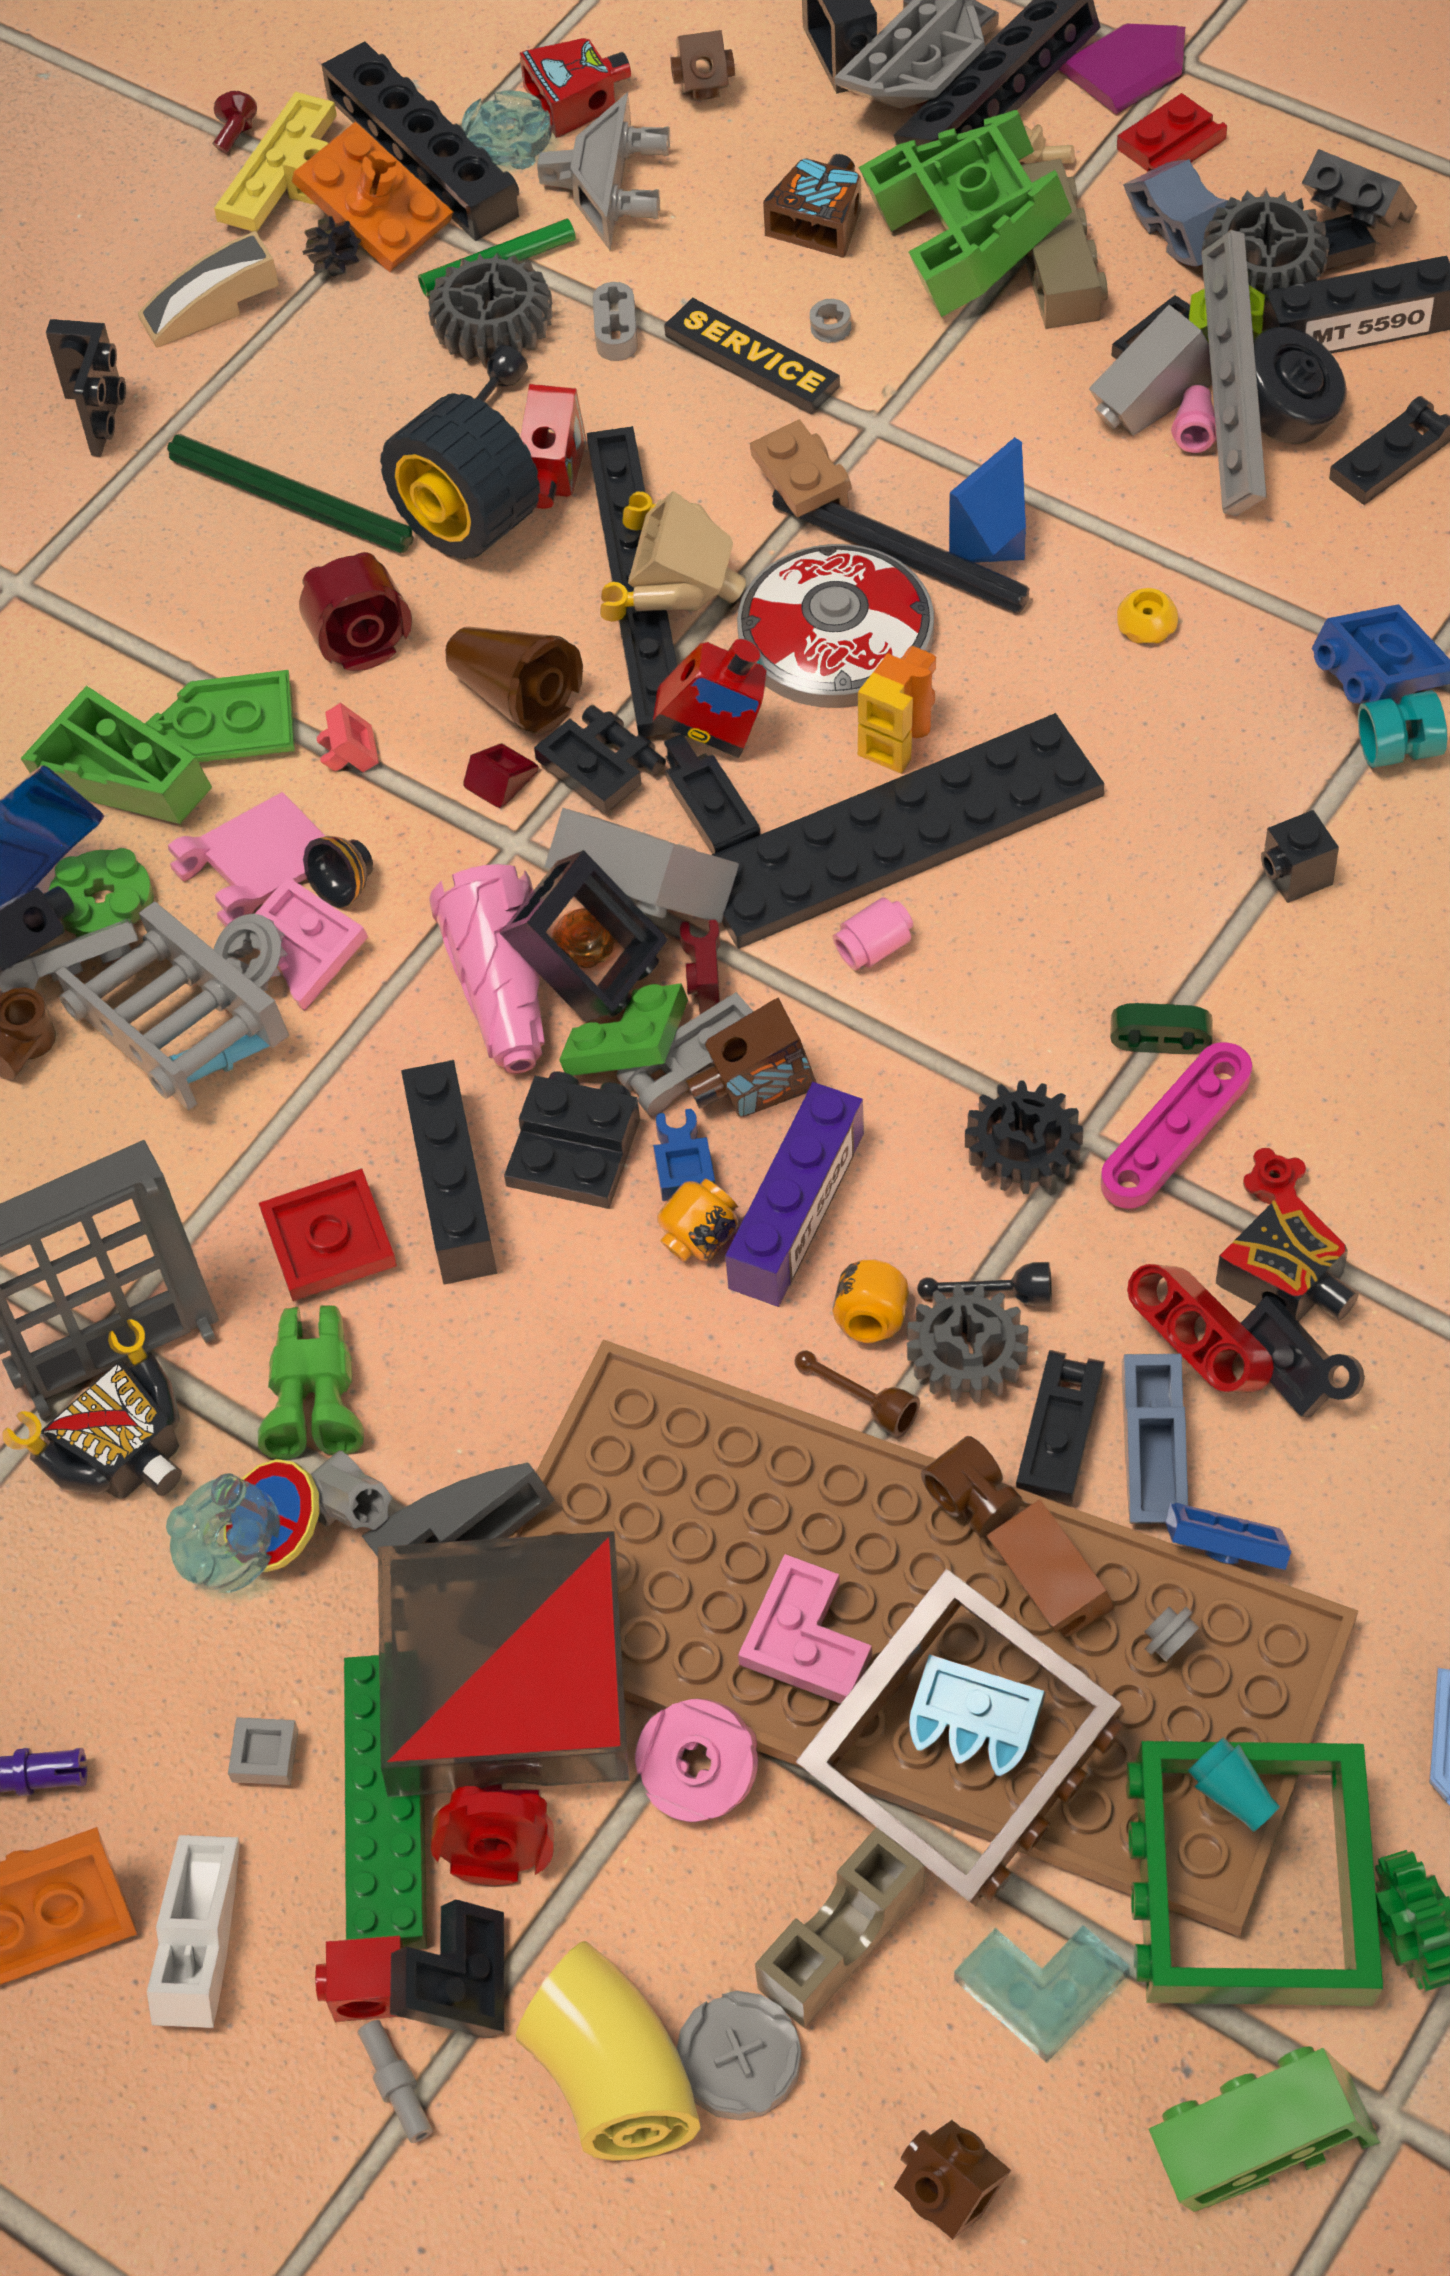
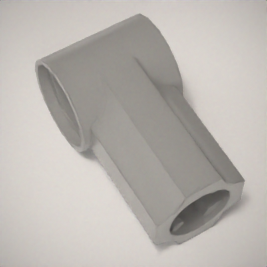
[311,1451,392,1531]

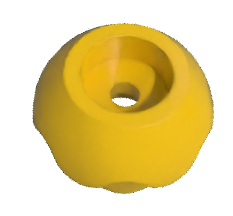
[1117,588,1178,643]

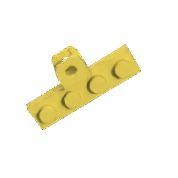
[214,92,337,232]

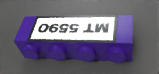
[725,1082,864,1307]

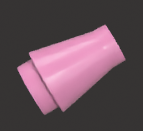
[1171,385,1217,453]

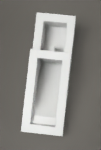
[147,1835,240,2028]

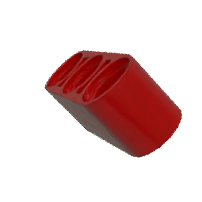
[1127,1264,1274,1393]

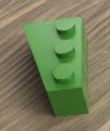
[1149,2046,1381,2212]

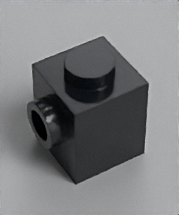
[1261,810,1339,903]

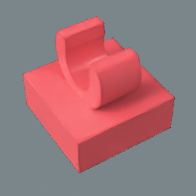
[317,702,379,772]

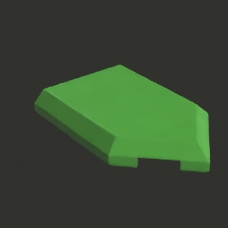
[145,670,295,762]

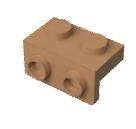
[750,419,852,518]

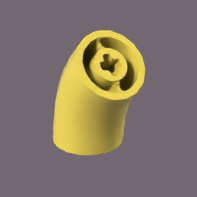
[515,1941,701,2161]

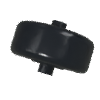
[1253,327,1347,444]

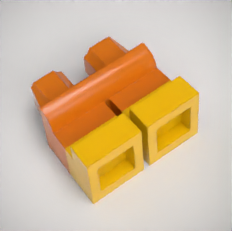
[857,646,937,774]

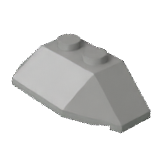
[834,0,985,109]

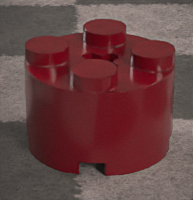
[299,552,412,671]

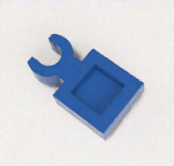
[653,1109,715,1201]

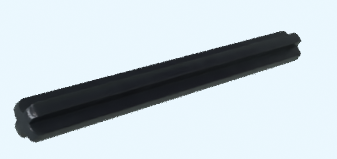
[772,489,1030,613]

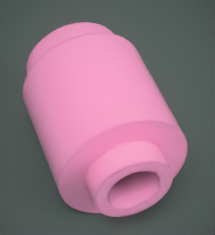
[833,897,913,970]

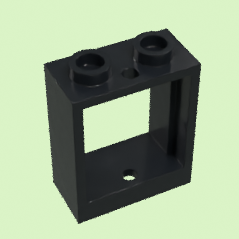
[802,0,877,94]
[500,850,668,1022]

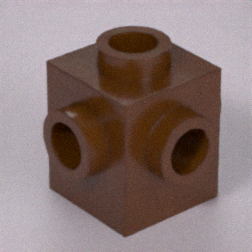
[670,30,735,101]
[893,2120,1011,2240]

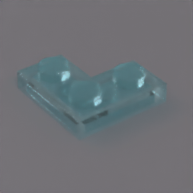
[954,1925,1130,2063]

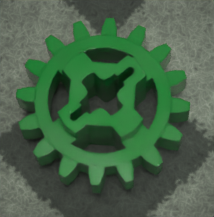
[1375,1850,1450,1992]

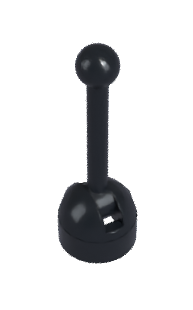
[475,345,528,402]
[917,1262,1052,1307]

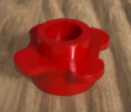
[1243,1148,1306,1204]

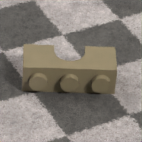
[755,1827,924,2028]

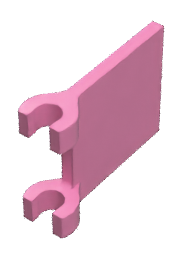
[168,792,325,927]

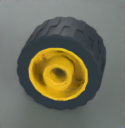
[380,393,540,559]

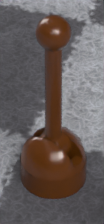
[794,1350,920,1438]

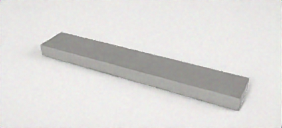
[1202,230,1266,516]

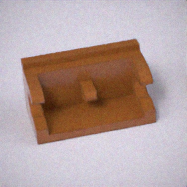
[986,1499,1114,1638]

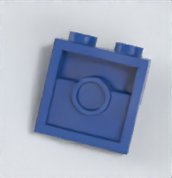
[1311,604,1450,705]

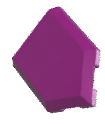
[1059,23,1186,114]

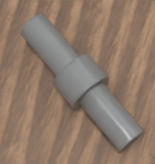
[358,2020,433,2143]

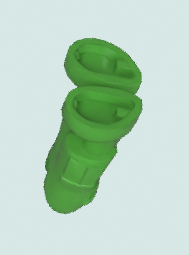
[258,1305,364,1459]

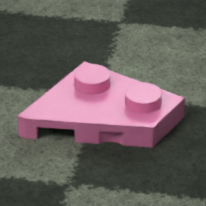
[255,876,368,1011]

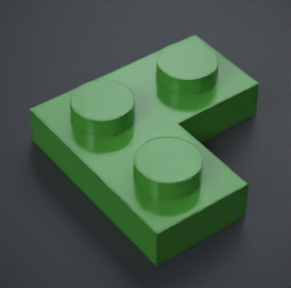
[559,983,688,1076]

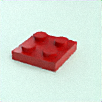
[259,1168,397,1302]

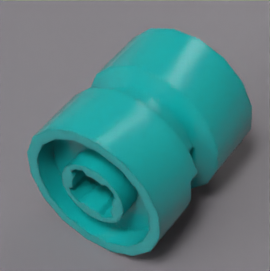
[1357,690,1448,768]

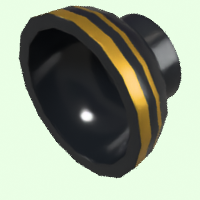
[303,835,373,908]

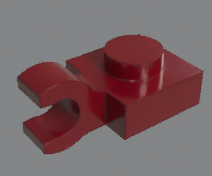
[680,919,720,1014]

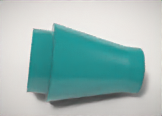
[1187,1737,1280,1832]

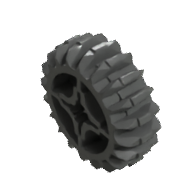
[1201,188,1329,302]
[428,252,553,365]

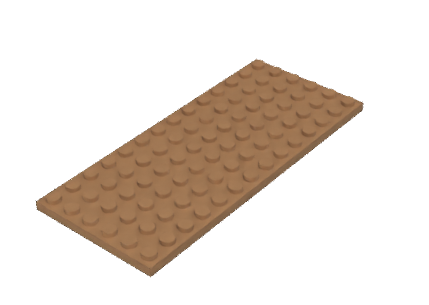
[458,1339,1358,1937]

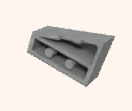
[544,808,739,923]

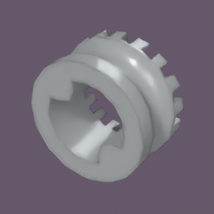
[810,299,851,343]

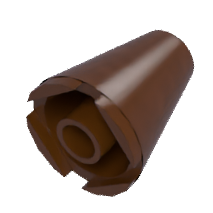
[445,626,583,734]

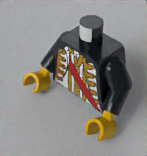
[2,1319,182,1499]

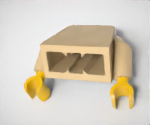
[600,491,746,622]

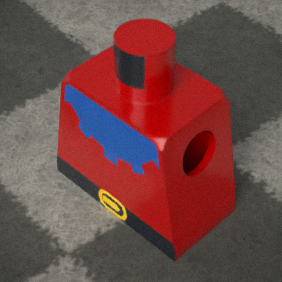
[653,639,767,758]

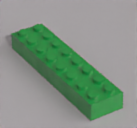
[344,1652,427,1950]

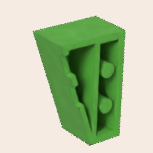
[20,685,212,824]

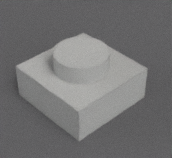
[228,1717,299,1785]

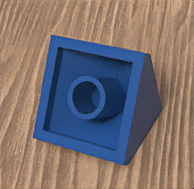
[949,437,1026,563]

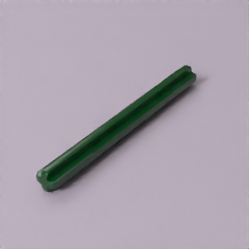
[167,434,414,553]

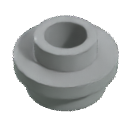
[1144,1606,1199,1661]

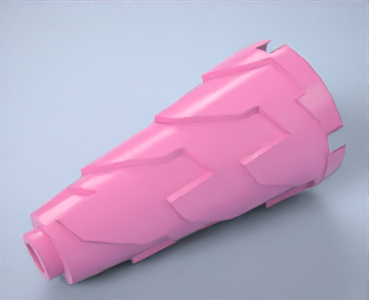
[429,864,545,1074]

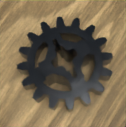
[965,1080,1083,1194]

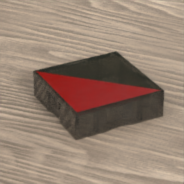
[378,1531,630,1797]

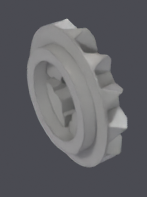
[214,914,288,991]

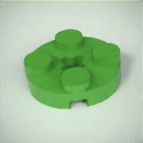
[49,848,154,937]

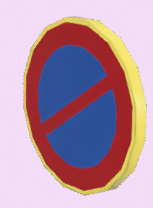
[223,1459,319,1573]

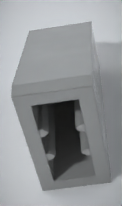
[1089,305,1212,436]

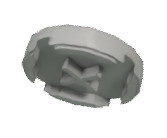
[677,1991,802,2121]

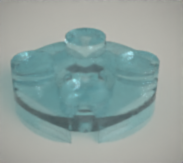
[462,90,552,169]
[166,1473,280,1593]

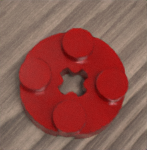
[431,1786,554,1885]

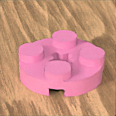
[635,1699,758,1822]

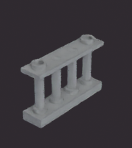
[55,901,289,1110]

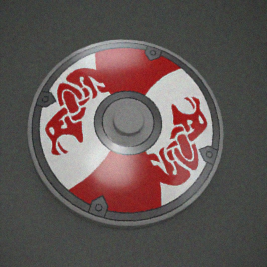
[737,544,934,708]

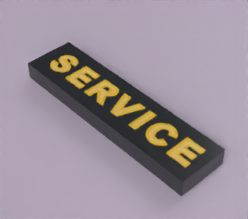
[664,297,840,414]

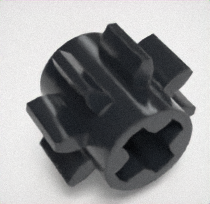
[302,216,361,276]

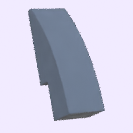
[1121,1354,1188,1524]

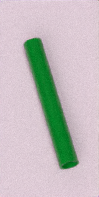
[418,218,576,297]

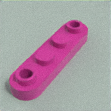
[1101,1042,1252,1209]

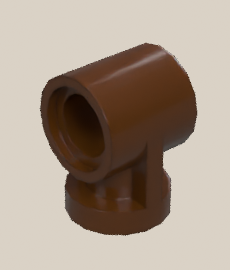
[0,987,56,1080]
[921,1436,1022,1538]

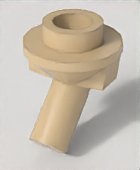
[1019,124,1075,164]

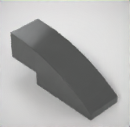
[362,1463,555,1594]

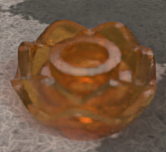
[552,908,616,968]

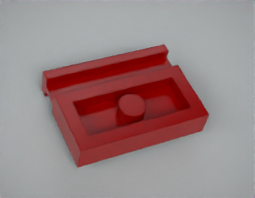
[1117,93,1227,172]

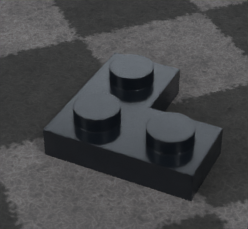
[390,1899,504,2038]

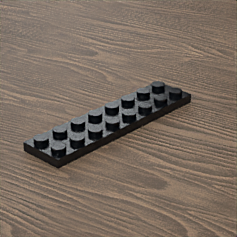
[712,713,1105,949]

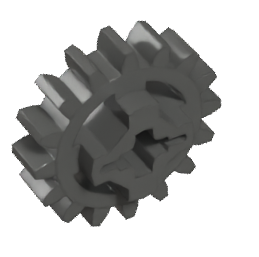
[907,1284,1028,1403]

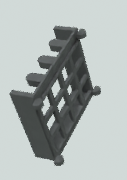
[0,1140,219,1420]

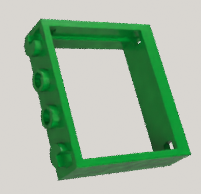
[1126,1741,1383,2006]

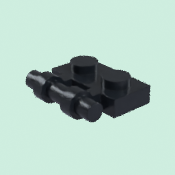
[534,705,666,814]

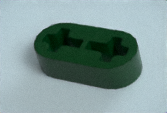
[1110,1003,1213,1054]

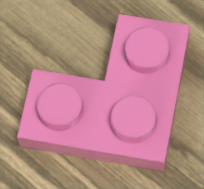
[738,1554,872,1703]

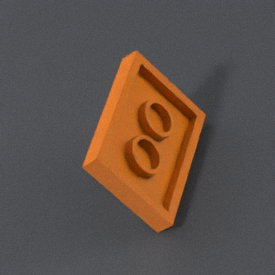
[292,122,453,272]
[0,1827,137,1985]

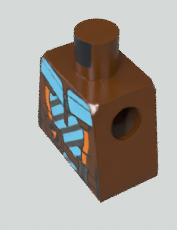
[763,154,862,258]
[686,997,817,1117]

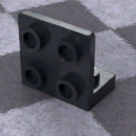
[45,319,126,456]

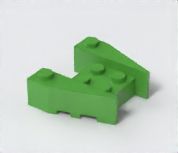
[858,110,1072,317]

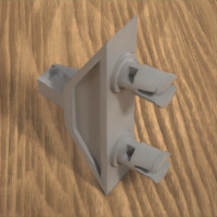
[537,92,670,251]

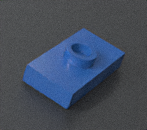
[1165,1502,1291,1570]

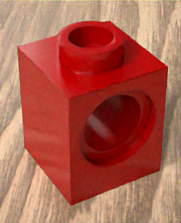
[315,1936,404,2022]

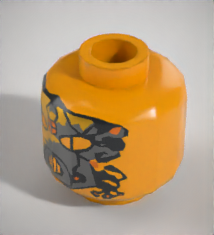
[657,1179,739,1262]
[832,1259,909,1343]

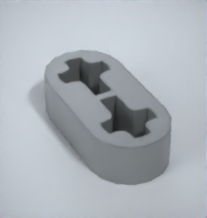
[593,281,638,361]

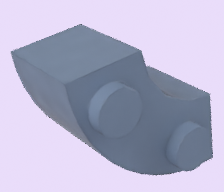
[1123,159,1228,266]

